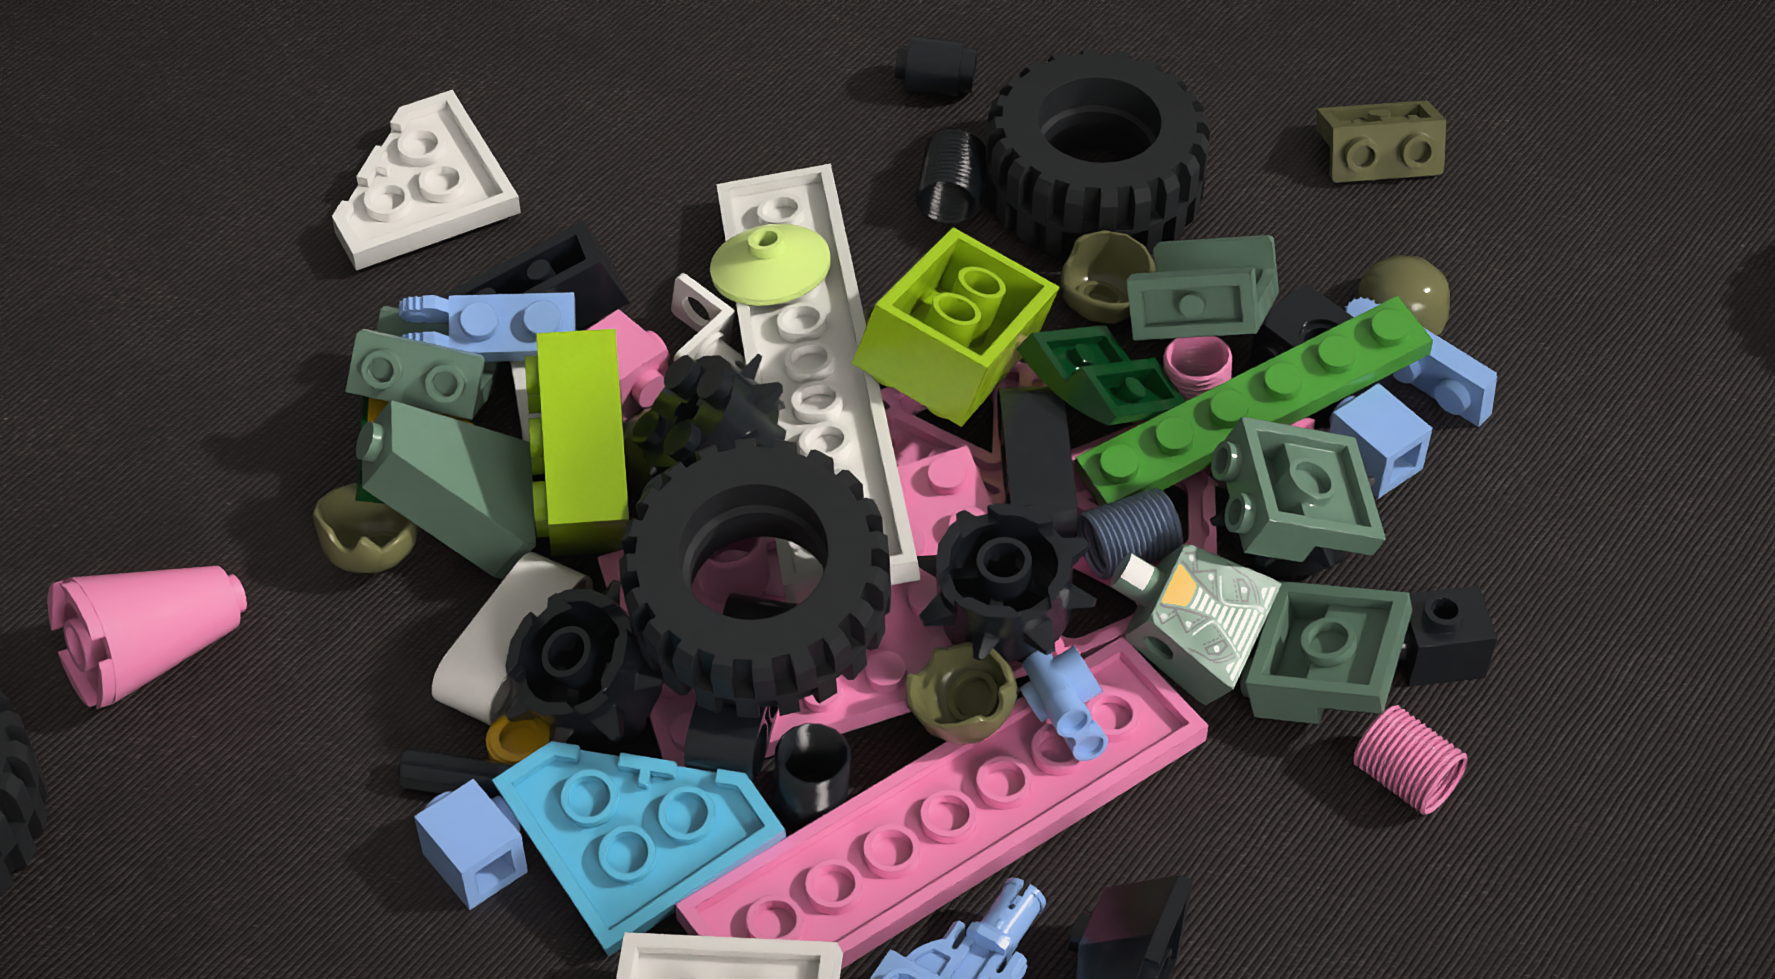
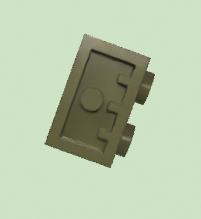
[1316,100,1446,183]

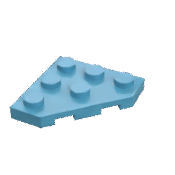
[492,741,787,957]

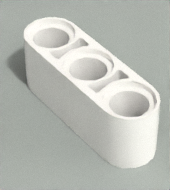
[432,552,593,726]

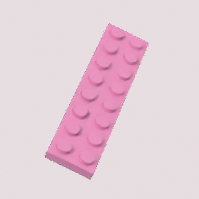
[675,636,1209,970]

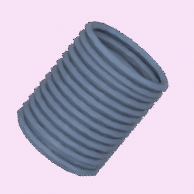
[1078,487,1183,580]

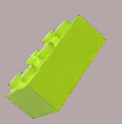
[851,227,1060,427]
[524,329,629,557]

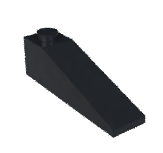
[441,220,629,331]

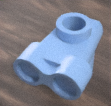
[1020,645,1108,761]

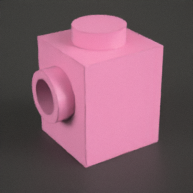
[587,309,670,421]

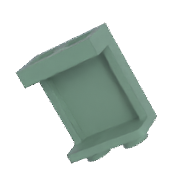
[1126,235,1279,340]
[345,306,500,420]

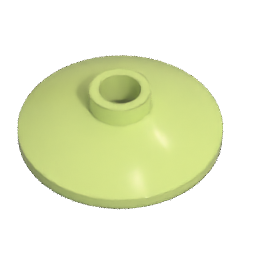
[710,224,831,306]

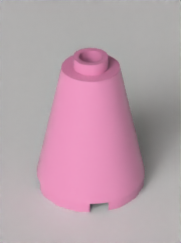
[47,566,247,709]

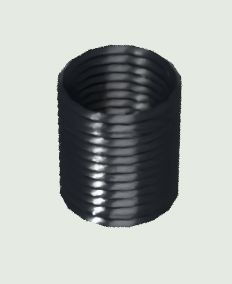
[916,129,986,223]
[773,723,851,830]

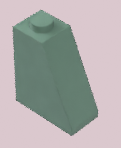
[356,400,536,580]

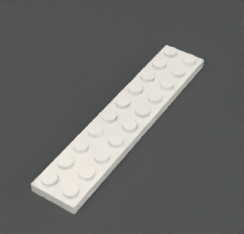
[716,163,921,603]

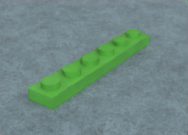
[1075,296,1433,507]

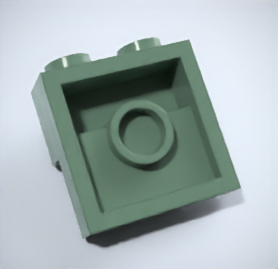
[1211,417,1386,562]
[1240,581,1412,724]

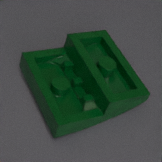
[1017,325,1186,425]

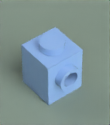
[1329,383,1433,499]
[414,779,528,910]

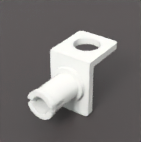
[671,273,746,371]

